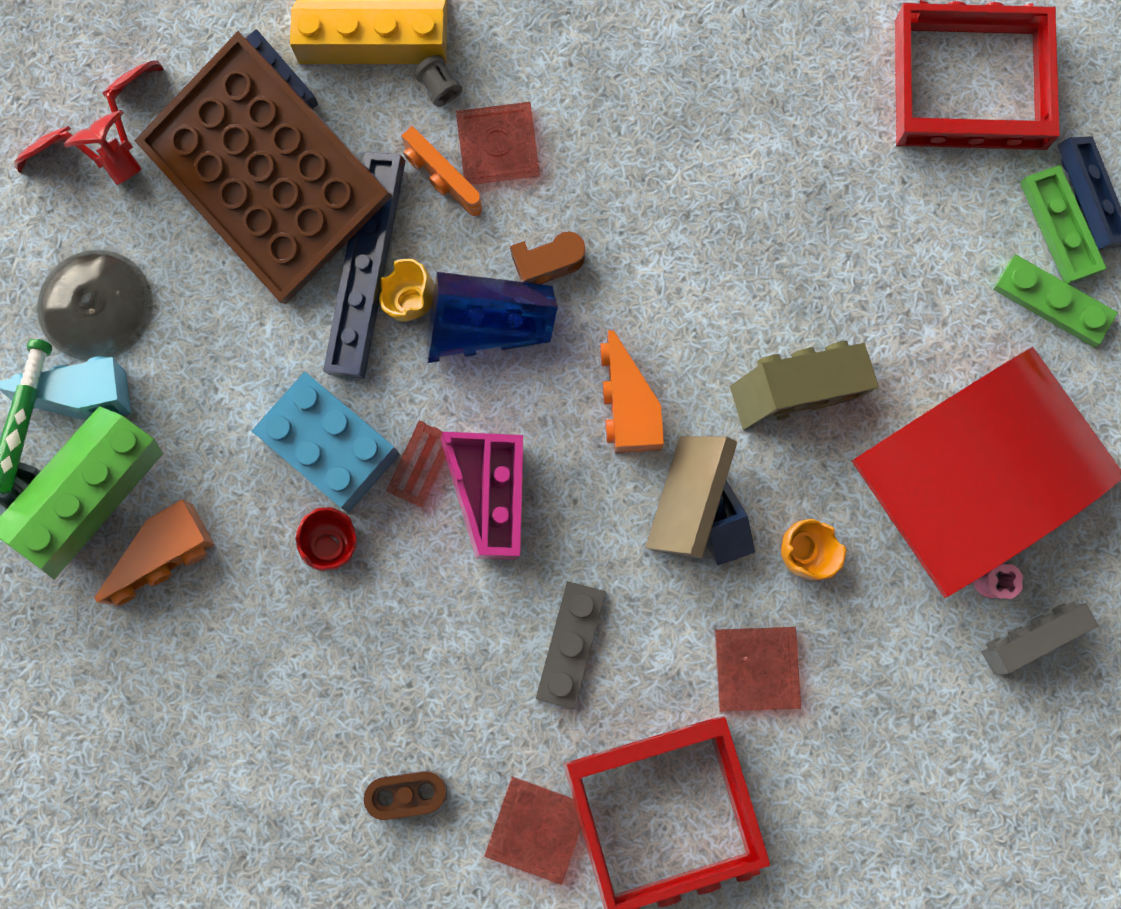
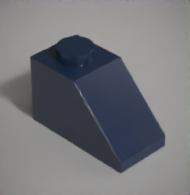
[706,480,755,565]

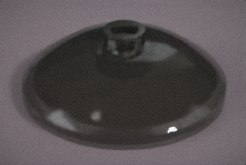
[37,250,153,361]

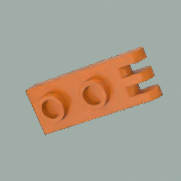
[401,126,482,216]

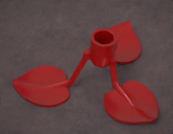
[15,60,164,185]

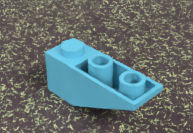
[0,357,131,420]

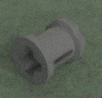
[414,55,462,107]

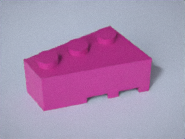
[441,431,523,560]

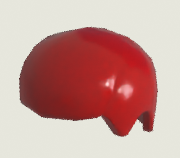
[295,507,357,572]

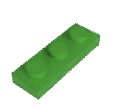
[1020,165,1107,284]
[993,254,1118,348]

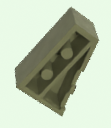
[730,341,879,430]

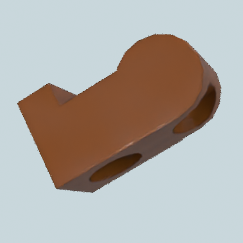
[510,231,585,290]

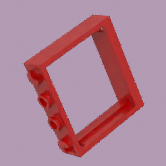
[895,0,1060,150]
[563,717,771,909]

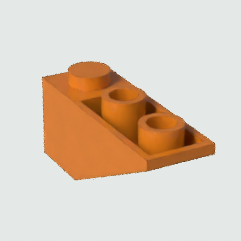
[600,330,664,453]
[94,499,215,607]

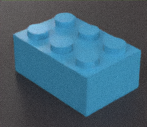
[251,371,400,514]

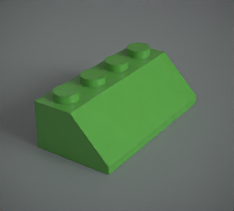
[0,406,163,580]

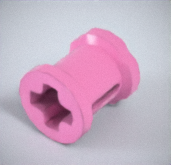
[973,564,1023,599]

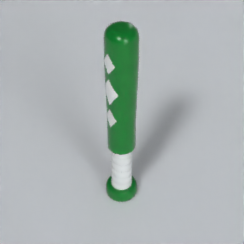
[0,339,52,494]

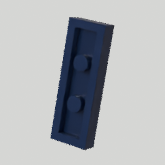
[1057,136,1121,250]

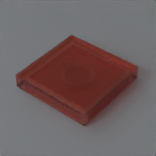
[456,102,540,185]
[714,627,801,712]
[484,776,581,885]

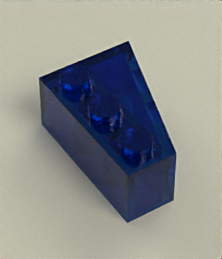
[426,272,558,363]

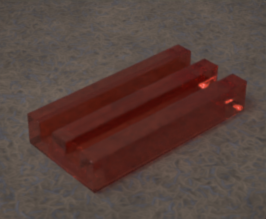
[386,420,446,508]

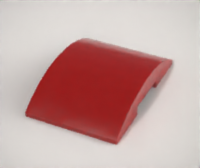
[851,347,1121,598]

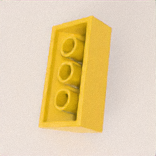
[290,0,448,64]

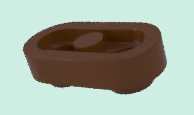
[364,770,447,820]

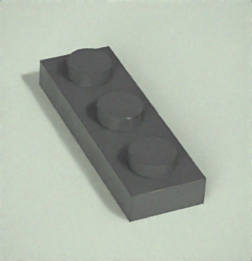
[535,581,606,710]

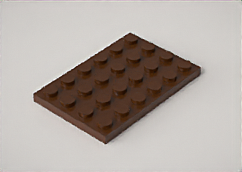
[134,31,393,304]

